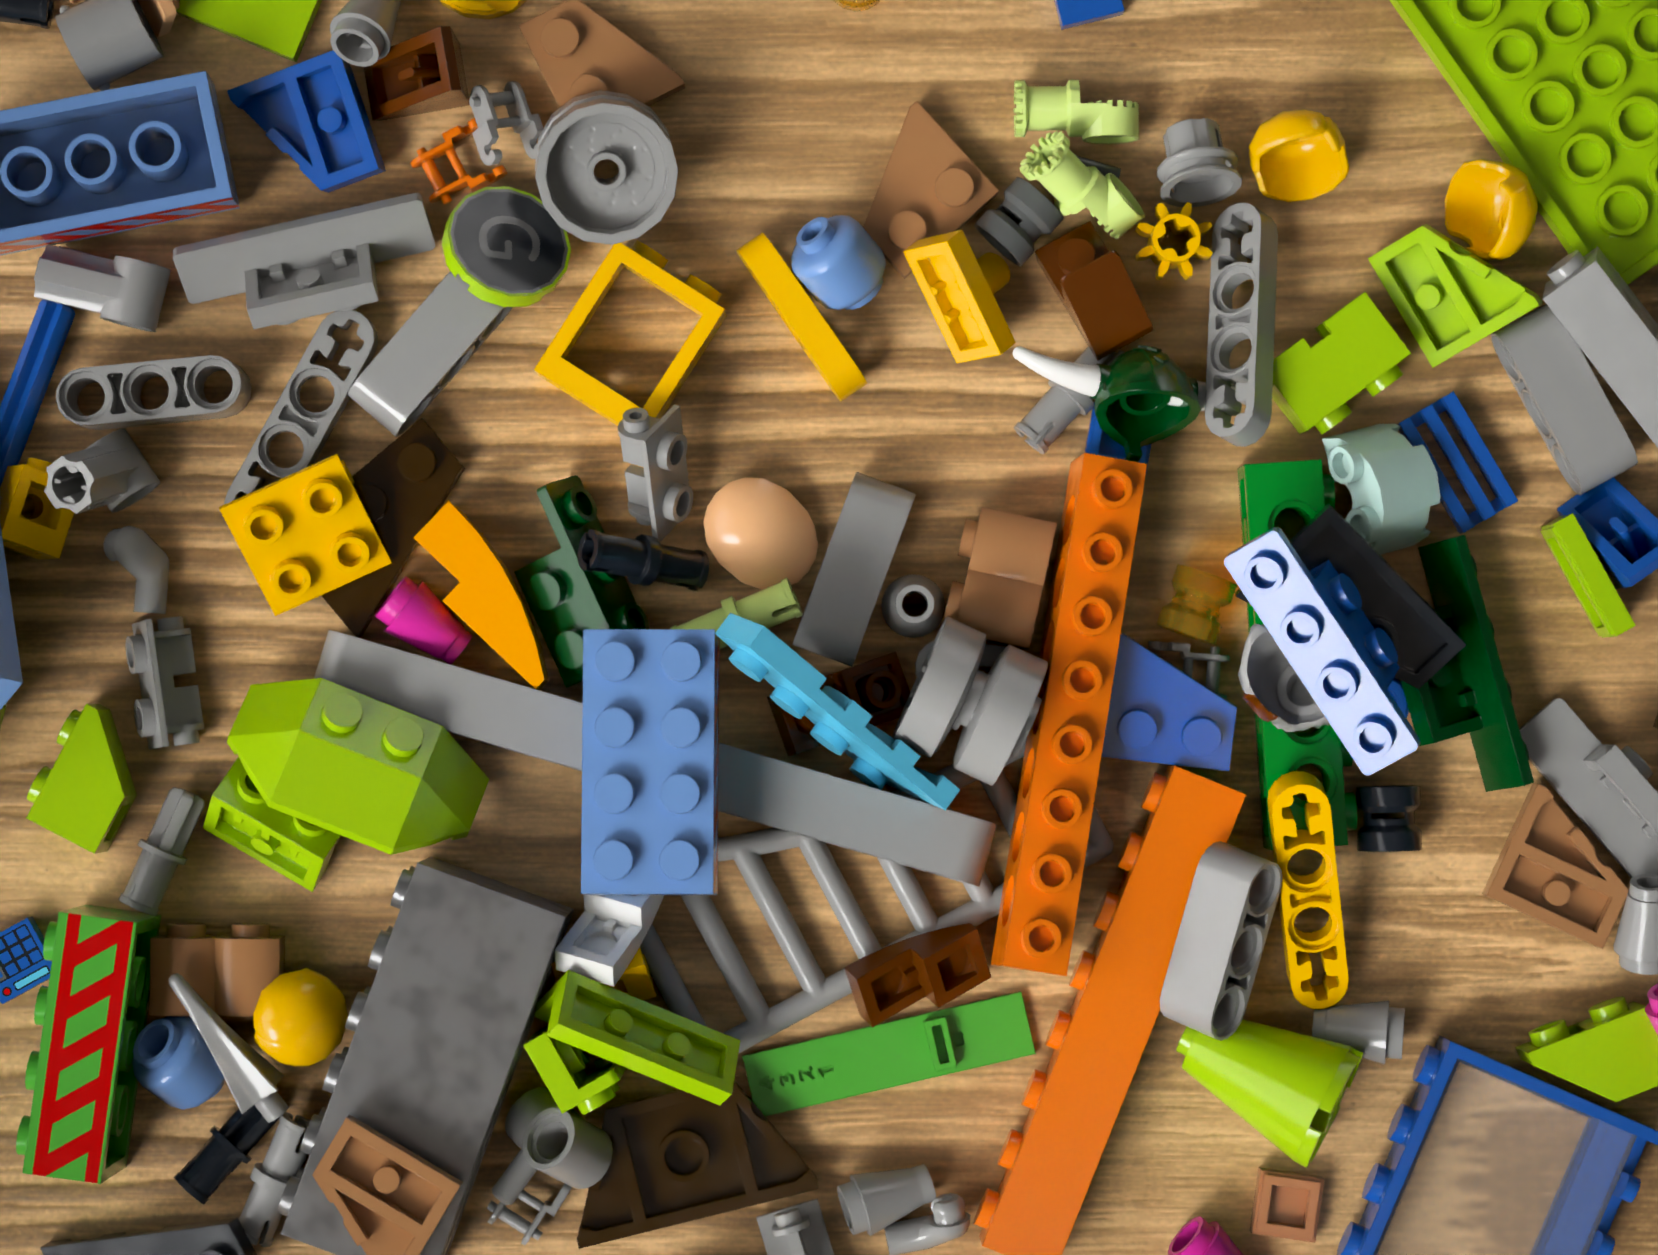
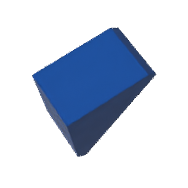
[1557,478,1658,589]

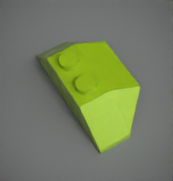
[227,678,489,855]

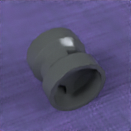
[974,177,1064,267]

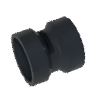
[1356,785,1422,852]

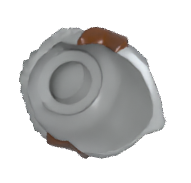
[1238,624,1330,732]

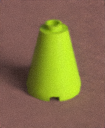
[1176,1019,1364,1168]

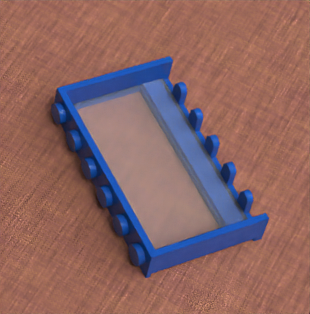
[1337,1036,1658,1255]

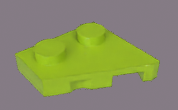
[1368,224,1543,368]

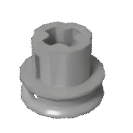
[1157,118,1242,207]

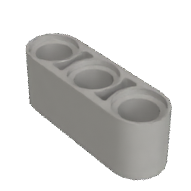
[348,271,513,437]
[1491,304,1638,495]
[56,355,252,430]
[792,472,916,667]
[1159,841,1282,1041]

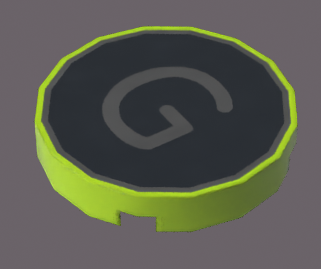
[442,186,571,307]

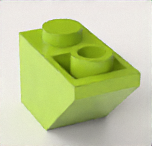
[26,704,137,854]
[1515,996,1658,1102]

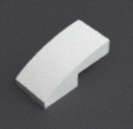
[554,894,664,987]

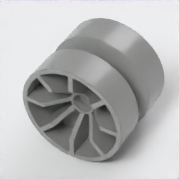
[892,616,1048,786]

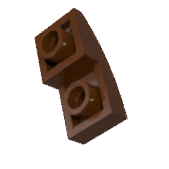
[767,651,910,757]

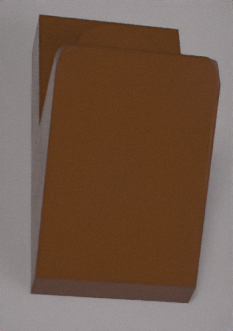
[1035,221,1154,361]

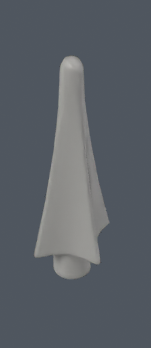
[168,973,289,1123]

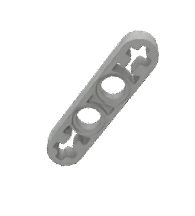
[1205,203,1278,447]
[224,310,378,504]

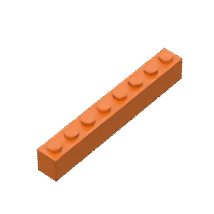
[973,765,1247,1255]

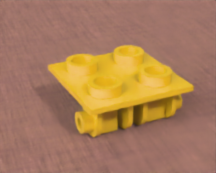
[219,454,392,616]

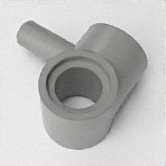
[492,1087,613,1205]

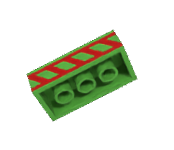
[16,905,161,1184]

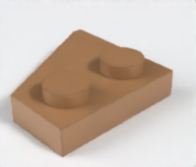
[518,0,685,108]
[863,101,999,279]
[1482,783,1628,949]
[312,1114,463,1255]

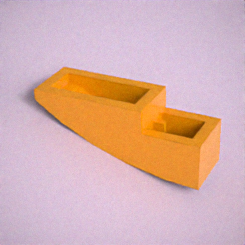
[413,501,549,690]

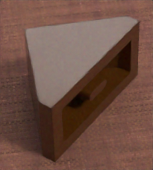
[363,26,470,121]

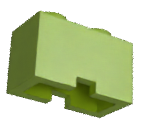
[1272,292,1411,435]

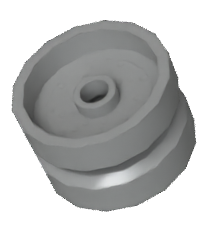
[535,90,678,245]

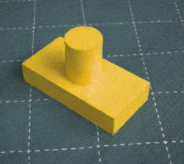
[903,230,1016,363]

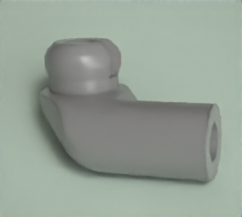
[103,526,170,614]
[884,1193,971,1255]

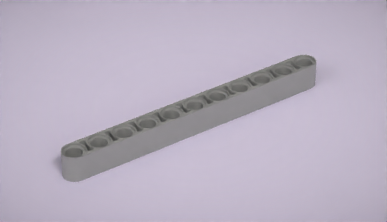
[314,630,997,887]

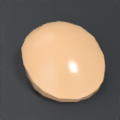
[703,477,818,589]

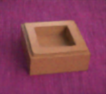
[1250,1167,1324,1243]

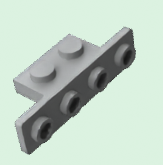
[173,193,435,329]
[1519,698,1658,878]

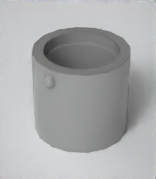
[55,0,163,91]

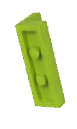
[535,970,741,1106]

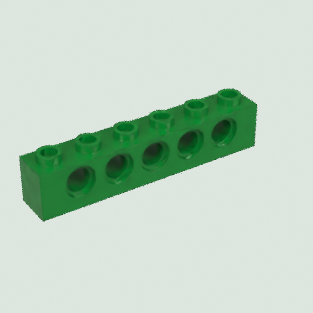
[1237,459,1357,850]

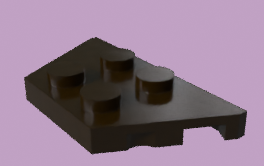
[577,1080,819,1249]

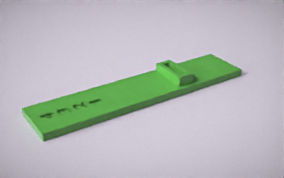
[742,991,1036,1116]

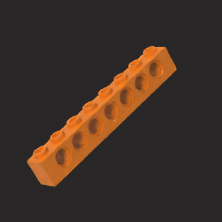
[991,453,1147,976]

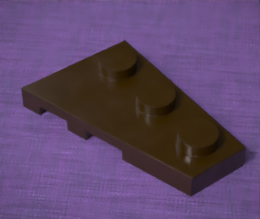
[321,418,465,638]

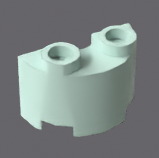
[1322,424,1441,555]

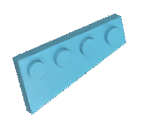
[715,613,960,811]

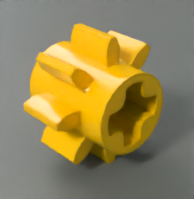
[1135,202,1213,281]

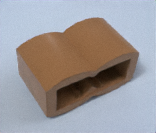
[944,507,1057,651]
[150,923,285,1017]

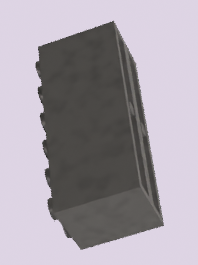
[277,857,574,1255]

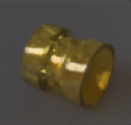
[1156,564,1237,646]

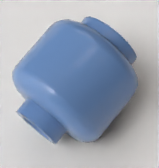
[791,215,886,310]
[132,1016,225,1110]

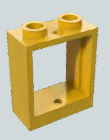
[534,240,727,426]

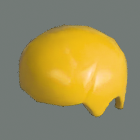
[1249,109,1349,202]
[1445,159,1538,260]
[253,968,348,1066]

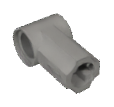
[34,244,171,332]
[44,428,160,514]

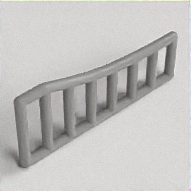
[640,738,1114,1054]

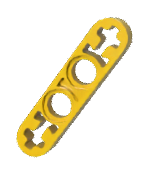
[1267,771,1349,1009]

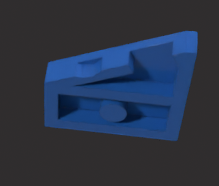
[227,50,386,193]
[1101,633,1237,771]

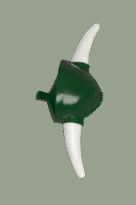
[1013,345,1236,462]

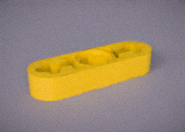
[736,232,867,402]

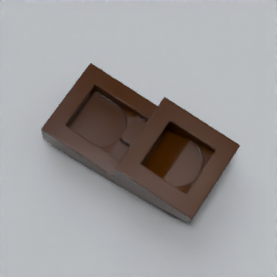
[844,923,991,1028]

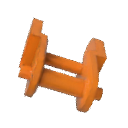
[410,118,508,205]

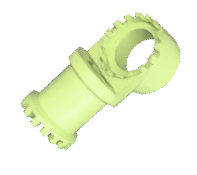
[1013,80,1139,144]
[1020,131,1145,239]

